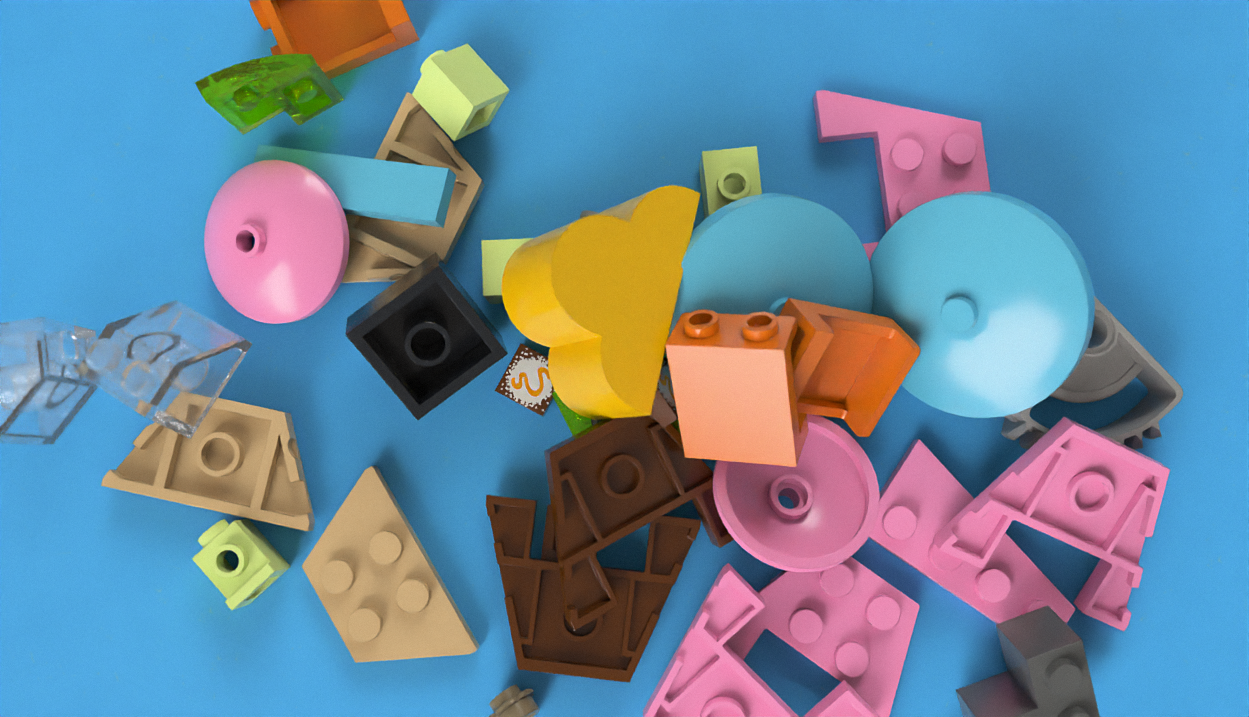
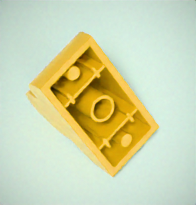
[501,185,701,420]

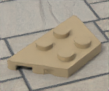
[341,92,485,283]
[101,389,315,531]
[302,466,480,663]

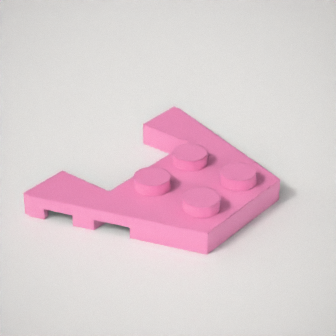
[813,90,991,262]
[933,417,1170,631]
[725,557,920,717]
[643,563,879,717]

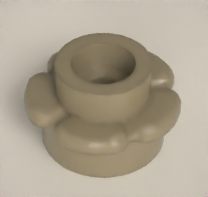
[489,684,540,717]

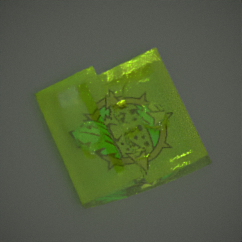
[195,54,344,135]

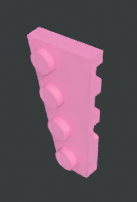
[869,439,1076,624]

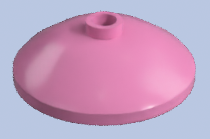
[204,160,350,324]
[713,414,880,572]

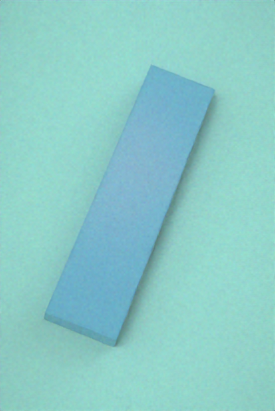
[253,145,457,228]

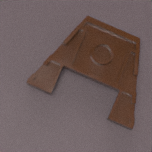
[544,412,735,631]
[486,495,701,683]

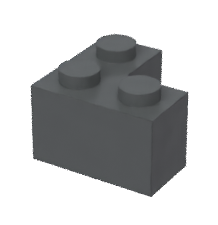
[956,606,1100,717]

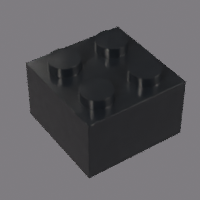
[345,252,508,420]

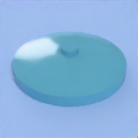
[870,191,1095,418]
[668,193,874,338]

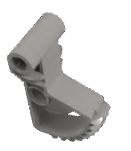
[1001,296,1183,450]

